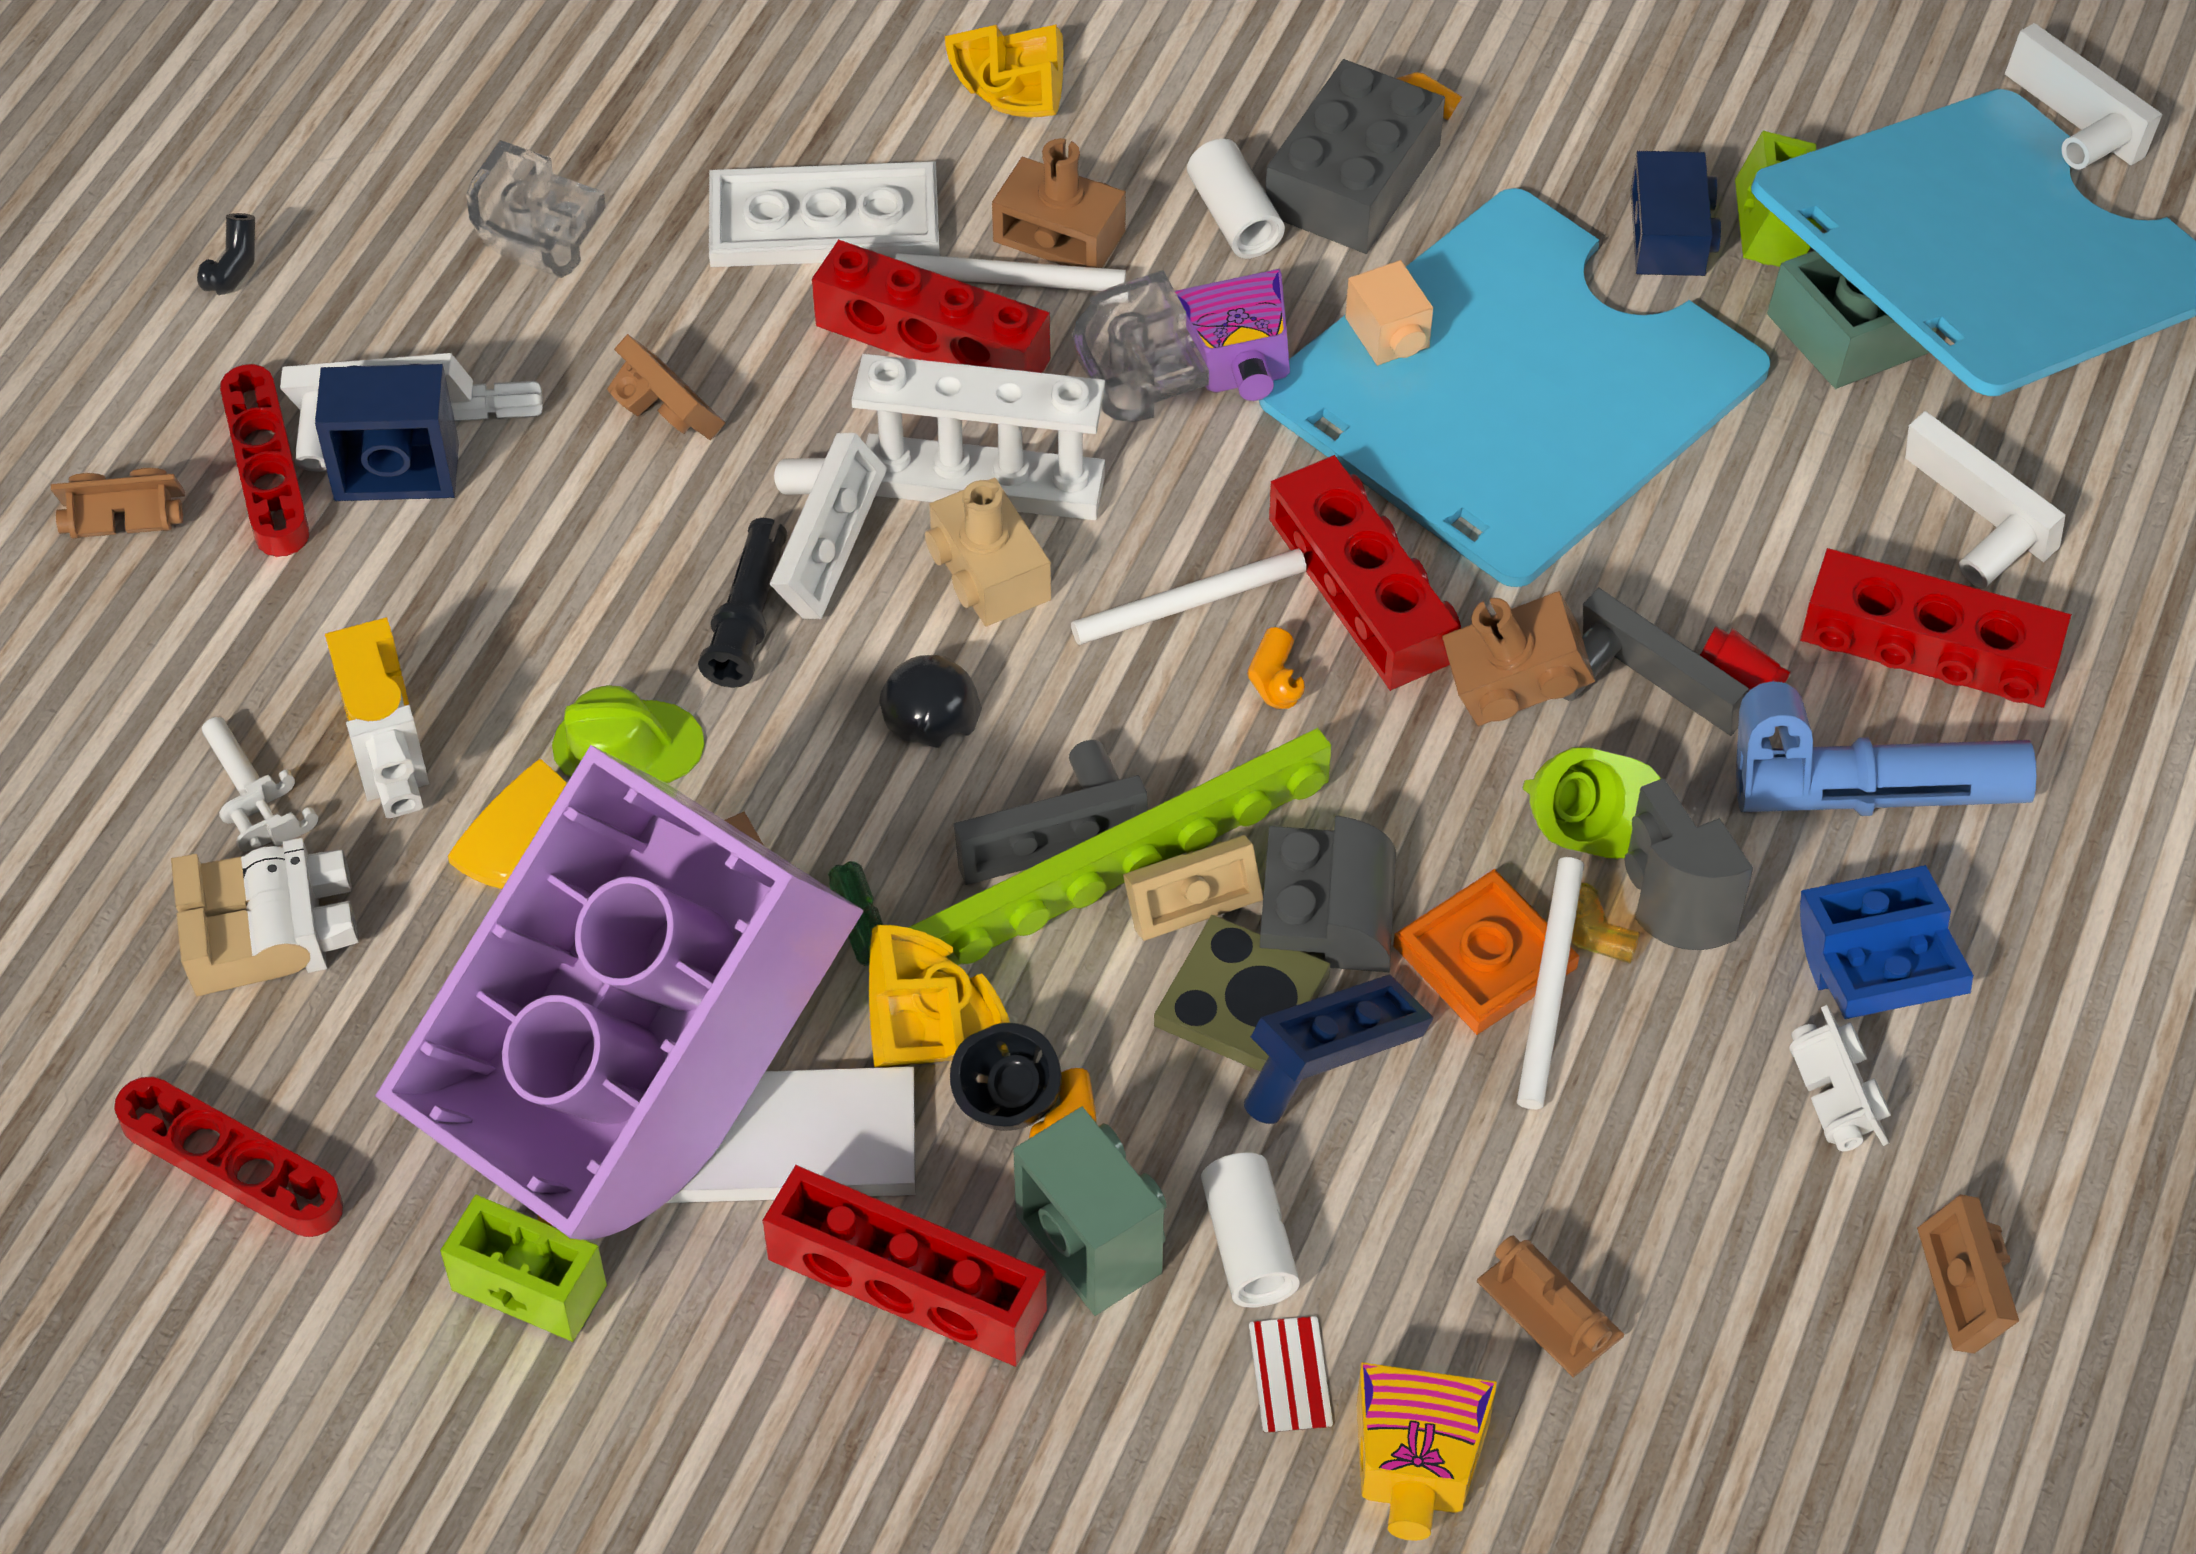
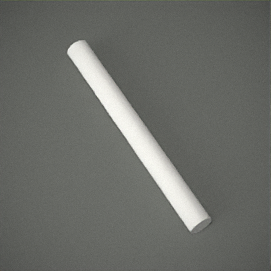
[895,253,1126,293]
[1071,548,1307,645]
[1517,857,1584,1110]

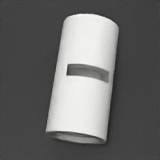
[1187,139,1285,259]
[1201,1153,1300,1308]

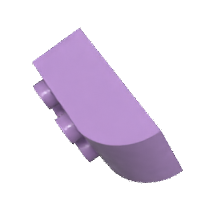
[375,745,864,1240]

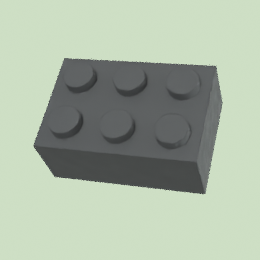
[1266,59,1445,254]

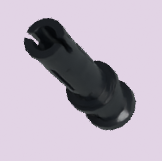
[698,517,787,688]

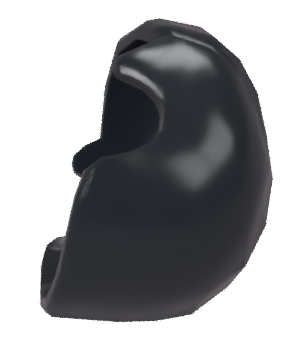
[879,655,982,748]

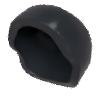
[950,1023,1062,1131]

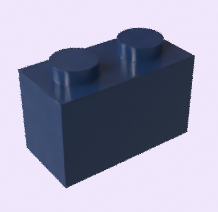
[1630,151,1721,276]

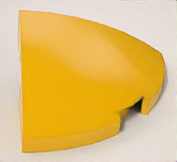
[945,24,1063,117]
[447,758,567,889]
[869,925,1010,1068]

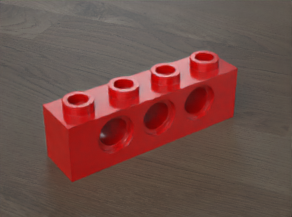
[812,239,1051,373]
[1269,455,1461,691]
[1800,548,2072,708]
[762,1164,1047,1367]

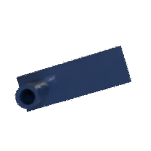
[1244,974,1434,1124]

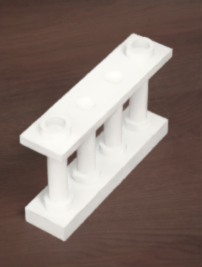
[852,354,1105,520]

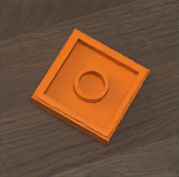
[1393,869,1580,1035]

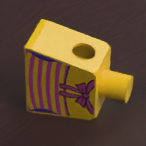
[1356,1362,1497,1541]

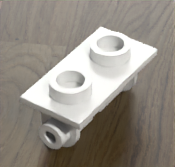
[1789,1005,1891,1151]

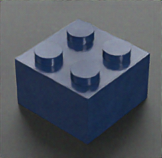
[315,364,459,501]

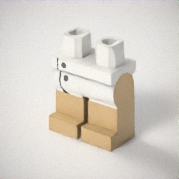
[171,838,359,997]

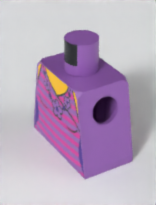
[1171,269,1290,401]

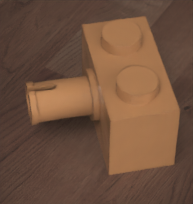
[992,138,1126,268]
[1442,591,1595,726]

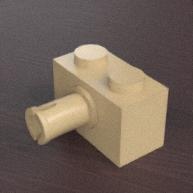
[925,478,1051,627]

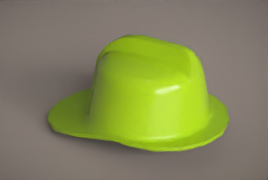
[552,685,705,783]
[1522,747,1661,858]

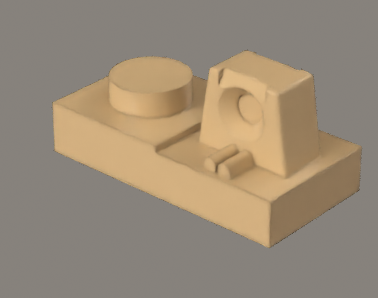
[1123,835,1263,941]

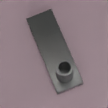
[1563,587,1749,736]
[954,740,1148,885]

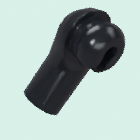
[197,213,255,295]

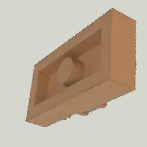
[607,334,726,440]
[1917,1194,2019,1354]

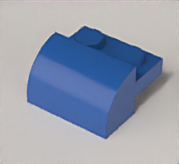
[1800,865,1974,1019]

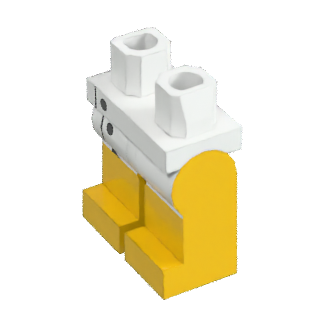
[325,617,429,818]

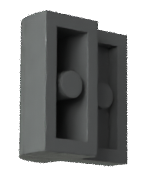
[1624,778,1753,950]
[1260,816,1396,972]

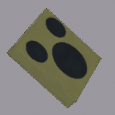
[1154,915,1331,1071]

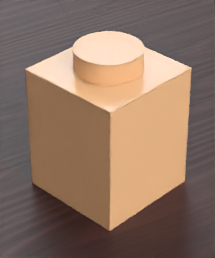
[1345,260,1433,366]

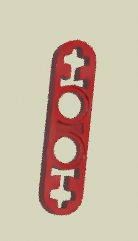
[220,364,309,557]
[114,1077,343,1237]

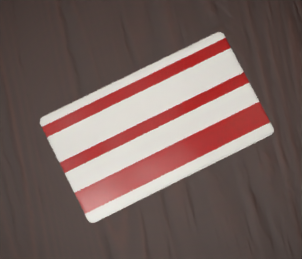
[1249,1316,1333,1433]

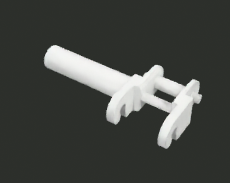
[202,717,318,852]

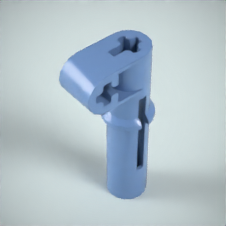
[1736,681,2037,816]

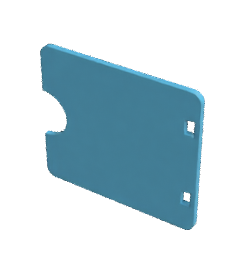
[1751,89,2196,396]
[1259,188,1770,587]

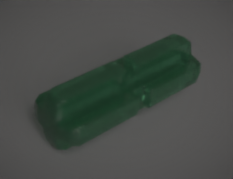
[828,861,884,966]

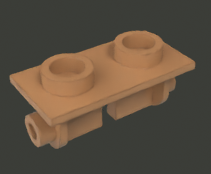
[50,468,185,539]
[1477,1235,1624,1378]

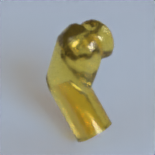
[1571,882,1640,964]

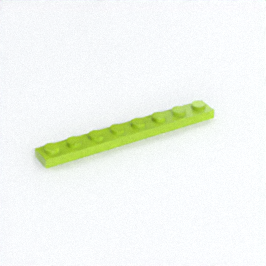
[869,728,1332,965]

